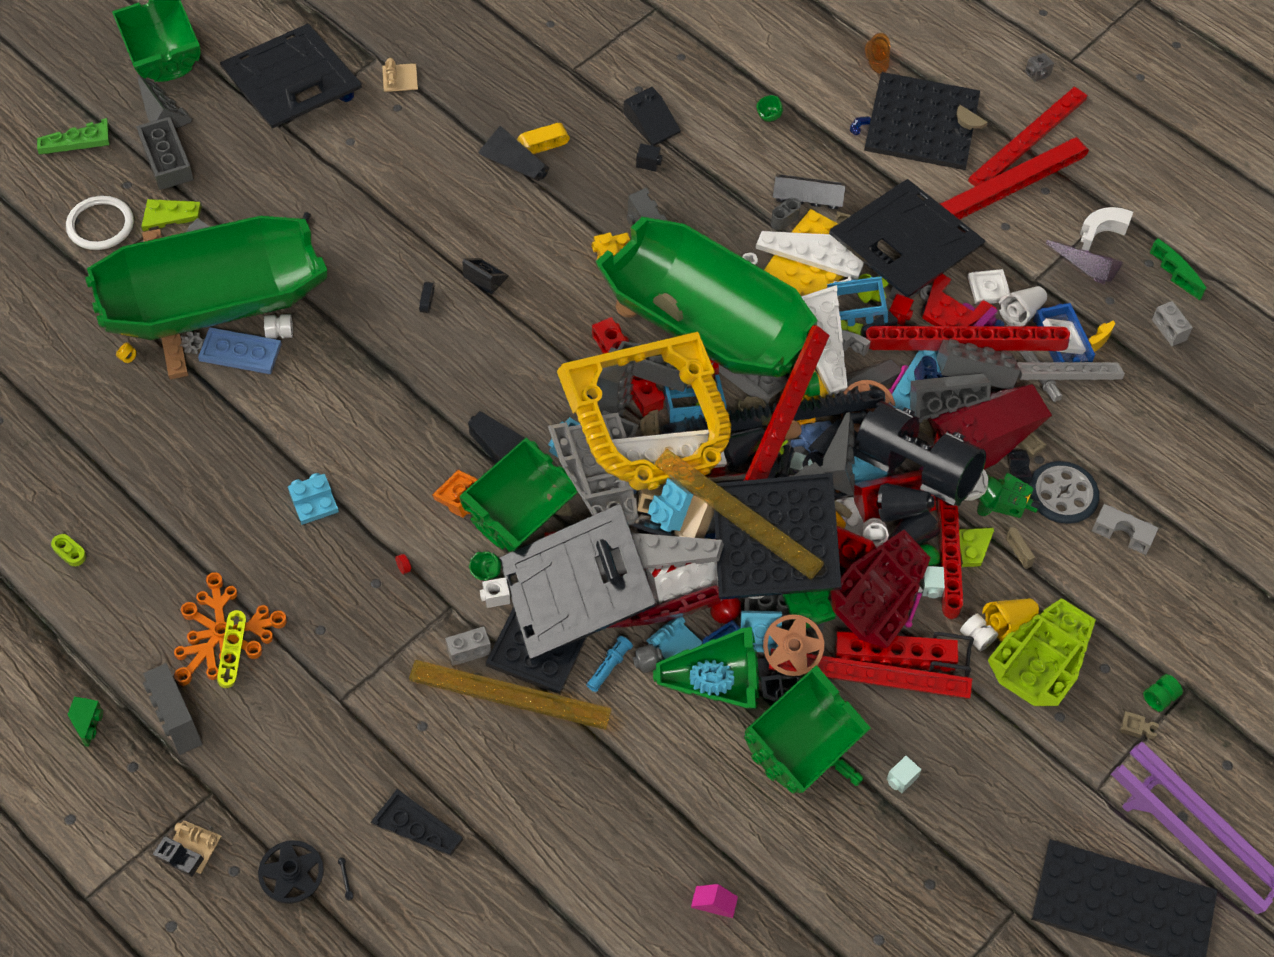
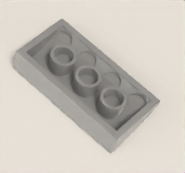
[718,364,788,406]

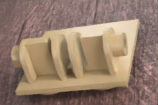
[382,58,418,92]
[173,820,222,874]

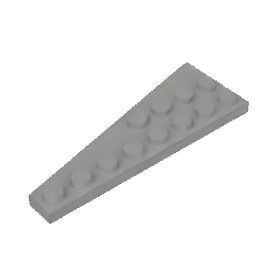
[596,533,724,576]

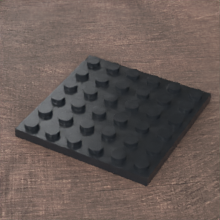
[864,72,980,170]
[713,473,842,600]

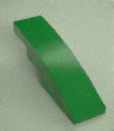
[1150,238,1206,300]

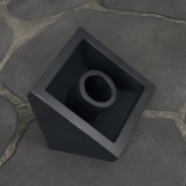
[462,258,509,295]

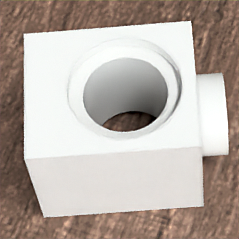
[480,577,510,608]

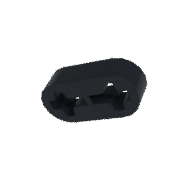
[419,282,435,313]

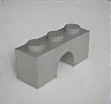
[1092,504,1158,555]

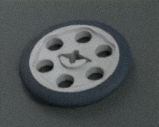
[1028,461,1100,524]

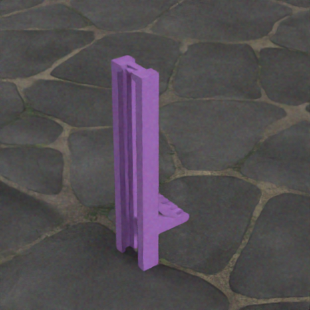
[1111,742,1274,914]

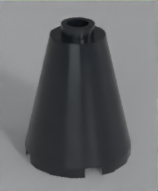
[723,427,766,472]
[878,483,935,522]
[888,512,940,545]

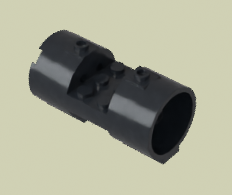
[855,401,986,506]

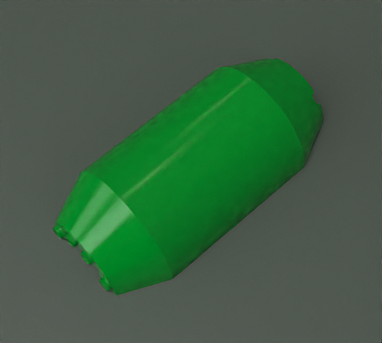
[85,216,327,340]
[596,217,818,377]

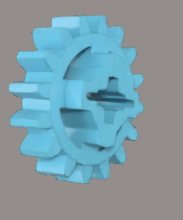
[690,660,734,695]

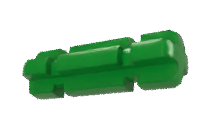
[832,759,864,786]

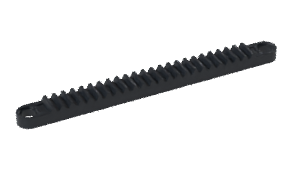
[661,389,886,434]

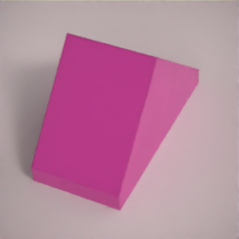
[691,884,738,918]

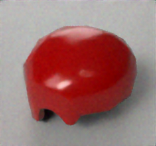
[710,598,741,624]

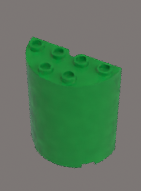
[112,0,201,82]
[460,438,578,552]
[744,665,871,794]

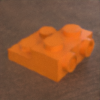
[432,470,478,518]

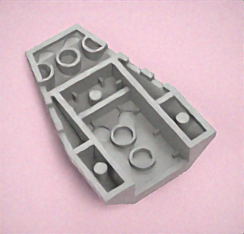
[548,413,638,526]

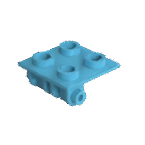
[646,617,702,659]

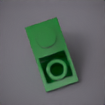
[68,696,103,747]

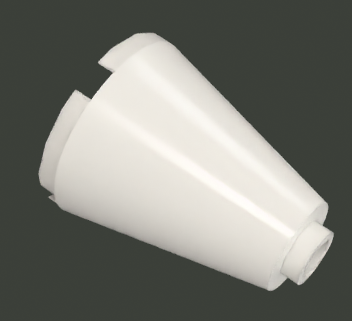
[999,286,1047,326]

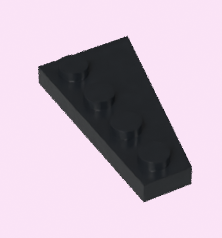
[370,789,464,856]

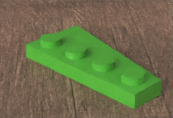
[37,118,109,154]

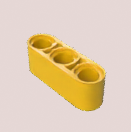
[517,123,570,154]

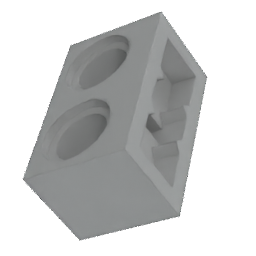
[1152,301,1193,346]
[445,627,491,666]

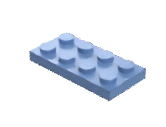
[198,327,282,374]

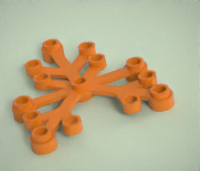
[174,572,287,686]

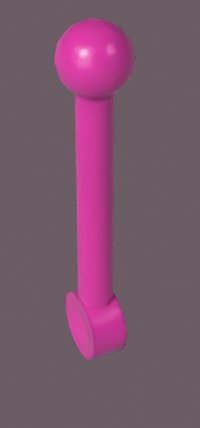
[888,365,908,394]
[905,592,922,628]

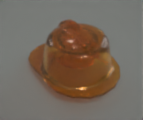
[865,33,890,74]

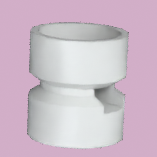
[264,314,293,339]
[862,518,889,548]
[960,614,998,652]

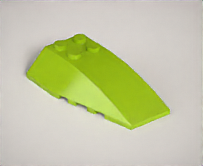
[988,598,1096,706]

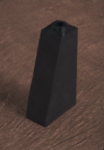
[478,126,550,181]
[468,411,525,463]

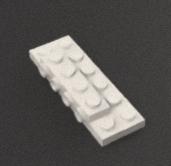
[612,430,727,480]

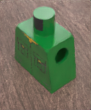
[993,473,1040,518]

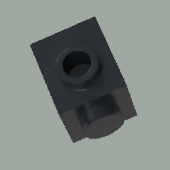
[636,143,663,172]

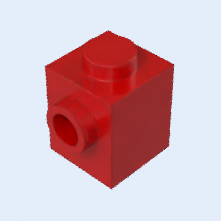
[889,294,914,326]

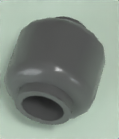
[633,644,664,673]

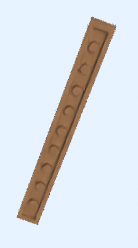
[142,229,188,379]

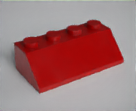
[854,469,936,523]
[837,526,876,568]

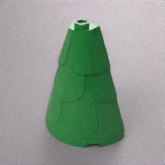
[653,627,759,709]

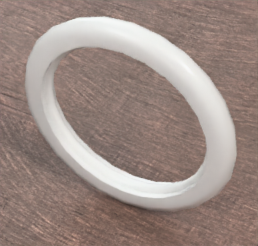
[66,196,134,250]

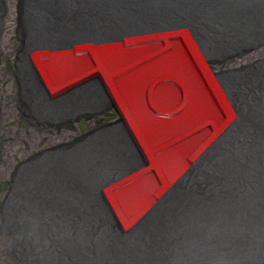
[922,274,997,326]

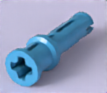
[586,636,633,692]

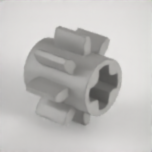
[180,331,204,354]

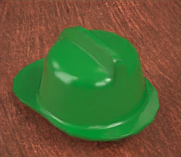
[977,475,1005,517]

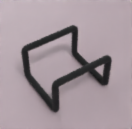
[928,632,974,678]

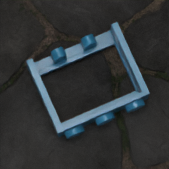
[827,276,888,326]
[663,375,726,423]

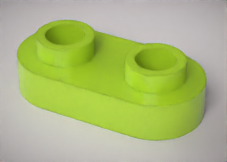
[51,534,86,566]

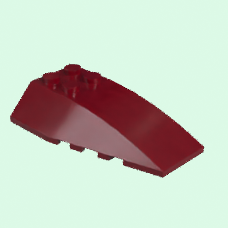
[928,384,1052,470]
[831,530,930,648]
[607,574,723,628]

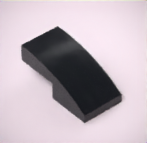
[1007,450,1032,483]
[153,836,204,877]

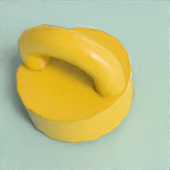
[116,342,136,363]

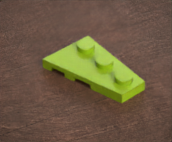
[142,199,201,231]

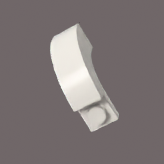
[1080,207,1133,252]

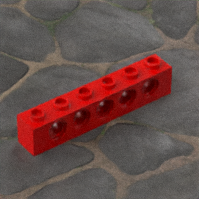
[592,317,665,417]
[835,632,958,672]

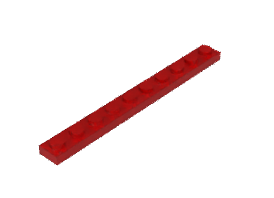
[968,86,1088,186]
[744,325,830,481]
[768,648,972,699]

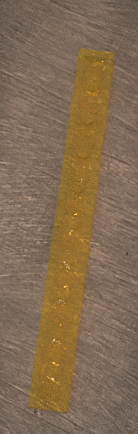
[655,449,824,580]
[409,660,612,730]

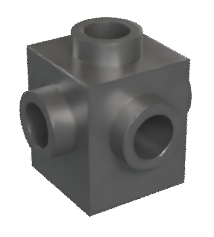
[1025,53,1054,82]

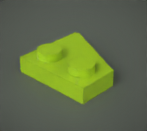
[959,528,994,567]

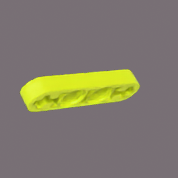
[217,610,246,688]

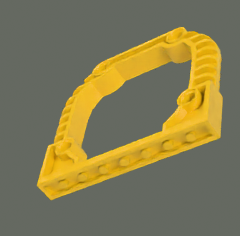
[557,332,731,490]

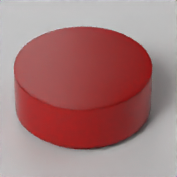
[395,554,411,575]

